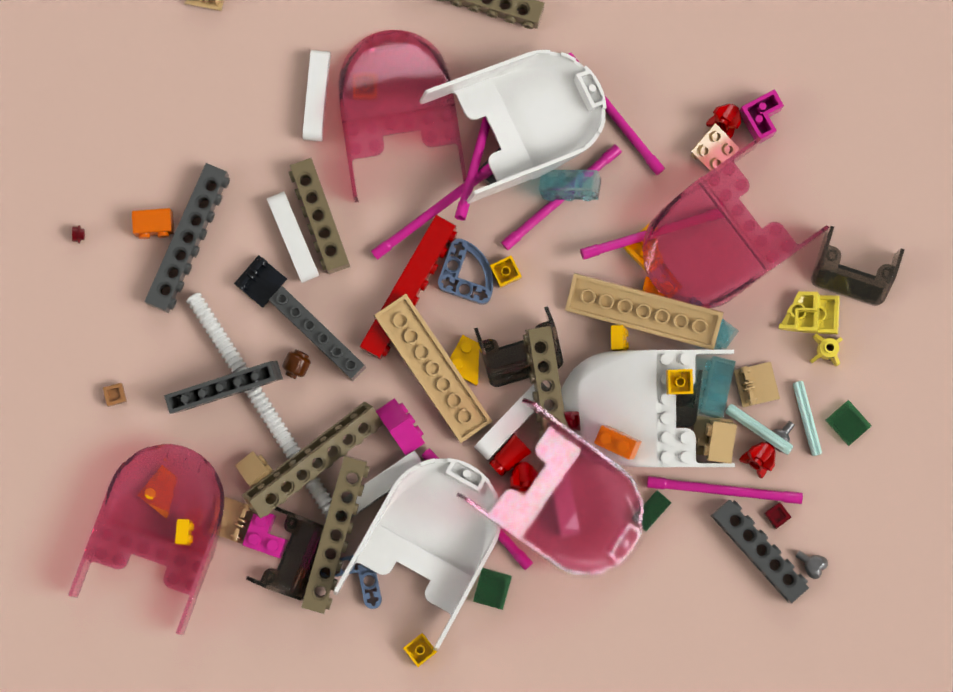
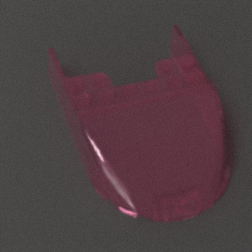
[338,30,467,203]
[642,137,829,308]
[456,398,644,575]
[68,444,225,635]

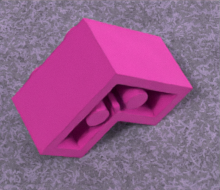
[740,89,784,145]
[376,398,425,456]
[242,513,288,558]

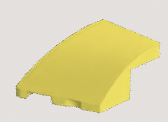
[779,291,840,334]

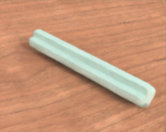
[793,381,822,456]
[725,404,793,455]

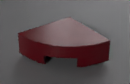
[564,411,581,431]

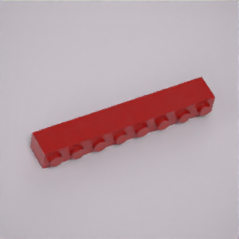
[360,215,458,360]

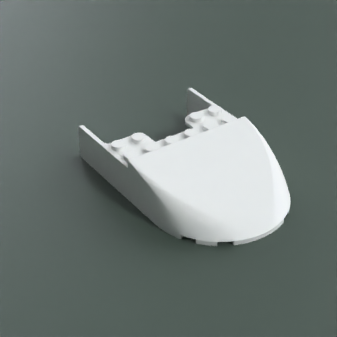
[419,50,606,204]
[561,350,735,467]
[334,458,502,651]

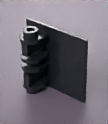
[234,255,287,308]

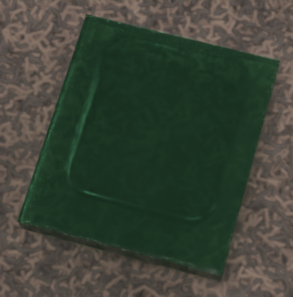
[825,400,871,446]
[473,568,512,610]

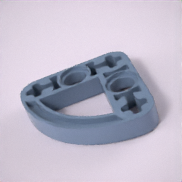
[438,239,493,305]

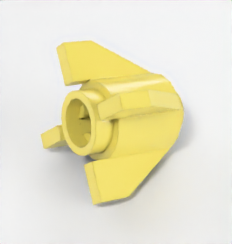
[809,333,843,367]

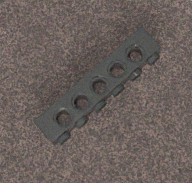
[269,286,366,381]
[164,361,283,414]
[711,500,809,603]

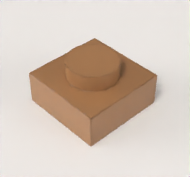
[103,383,127,407]

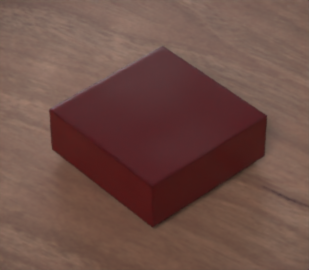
[764,502,792,529]

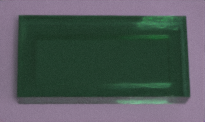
[632,490,672,532]

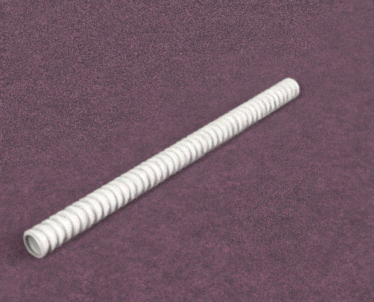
[186,293,343,520]

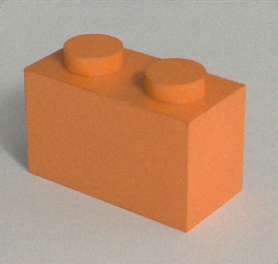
[132,208,174,239]
[594,425,642,460]

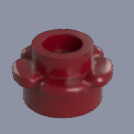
[72,225,85,244]

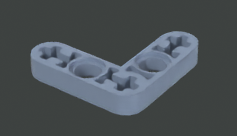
[320,555,382,609]

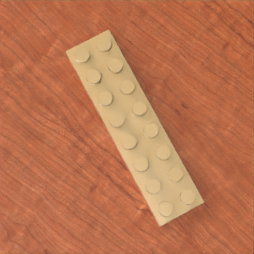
[565,273,724,350]
[374,294,493,443]

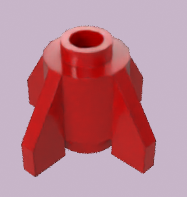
[706,104,741,139]
[739,442,776,478]
[510,462,541,496]

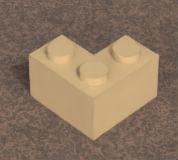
[704,419,737,464]
[235,451,285,499]

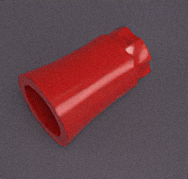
[489,434,532,476]

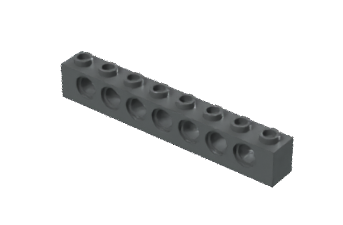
[144,163,230,313]

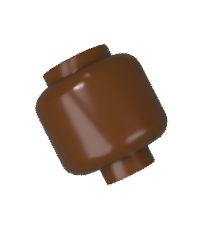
[282,349,311,379]

